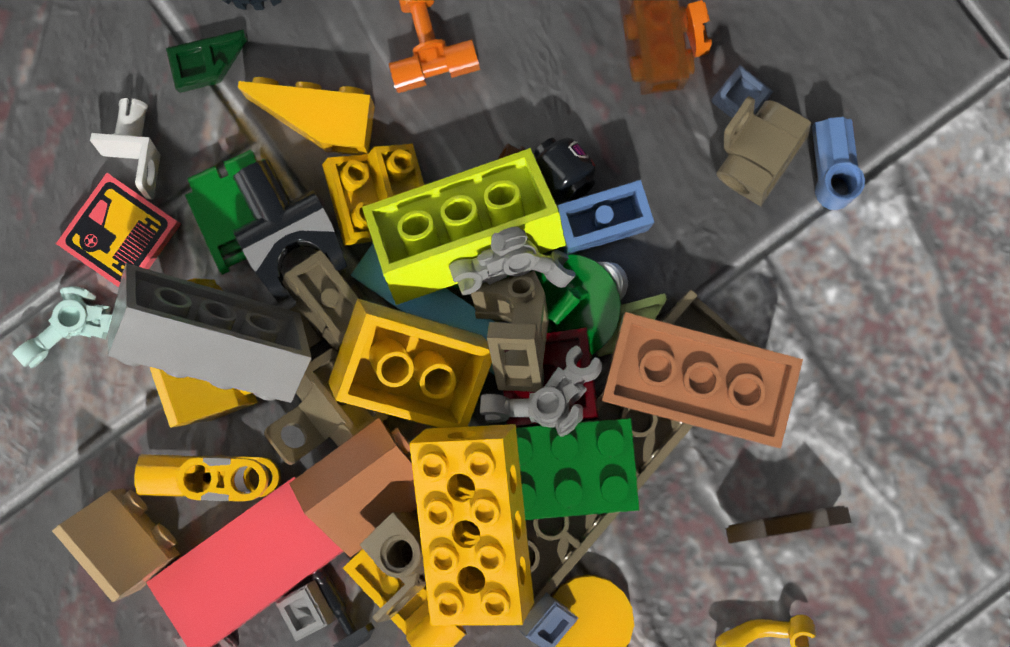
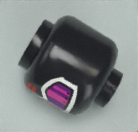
[534,137,596,202]

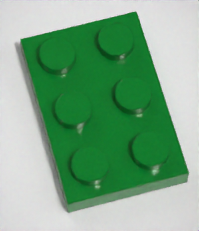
[516,418,640,520]

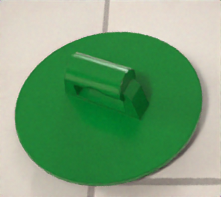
[533,255,621,355]

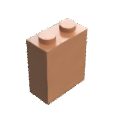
[289,418,417,557]

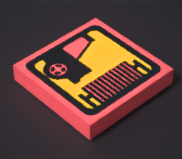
[56,173,181,287]

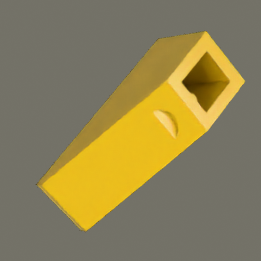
[238,77,375,155]

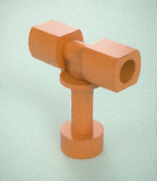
[388,0,480,93]

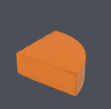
[682,0,712,58]

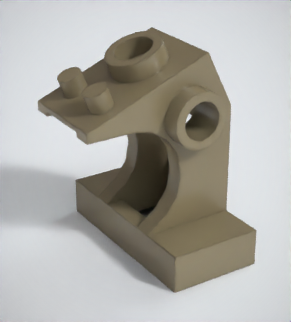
[471,271,549,392]

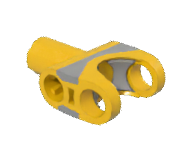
[134,454,281,501]

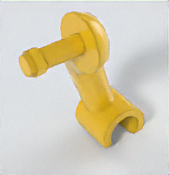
[715,615,816,647]

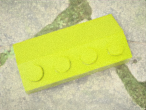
[362,148,566,305]

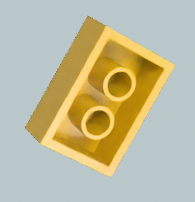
[328,298,492,428]

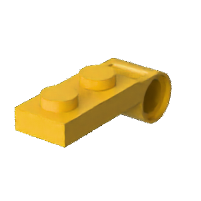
[343,549,467,647]

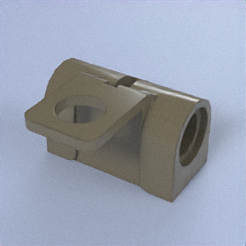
[716,96,812,207]
[282,250,359,352]
[264,348,388,465]
[360,512,426,623]

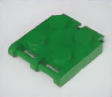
[185,149,265,275]

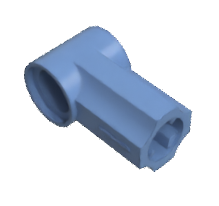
[812,117,865,210]

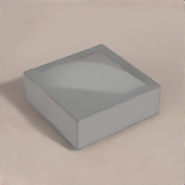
[275,580,336,641]

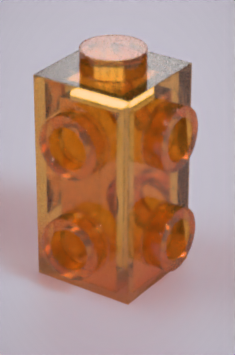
[623,0,695,95]

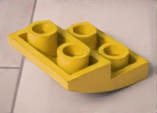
[322,144,424,246]

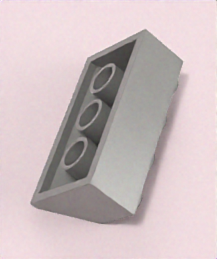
[108,263,312,403]

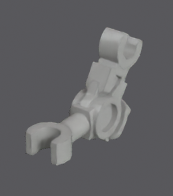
[448,226,576,295]
[480,346,602,437]

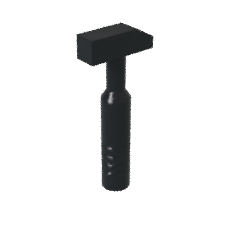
[310,566,375,647]

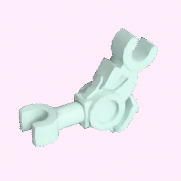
[12,286,112,369]

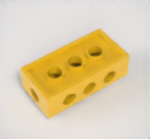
[409,424,534,626]

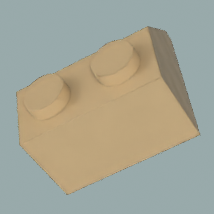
[52,488,181,602]

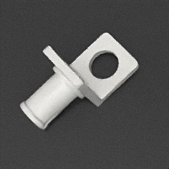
[90,98,161,200]

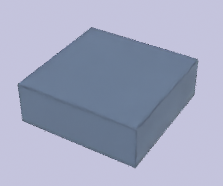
[711,65,774,118]
[517,592,578,647]

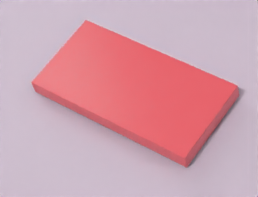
[146,477,344,647]

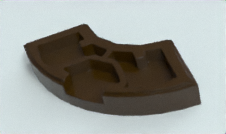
[725,505,852,544]

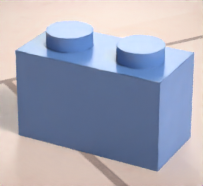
[556,180,654,255]

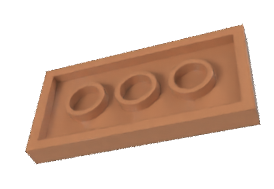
[601,312,803,449]

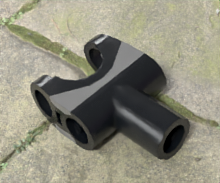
[233,159,347,303]

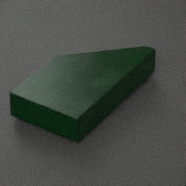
[166,29,248,93]

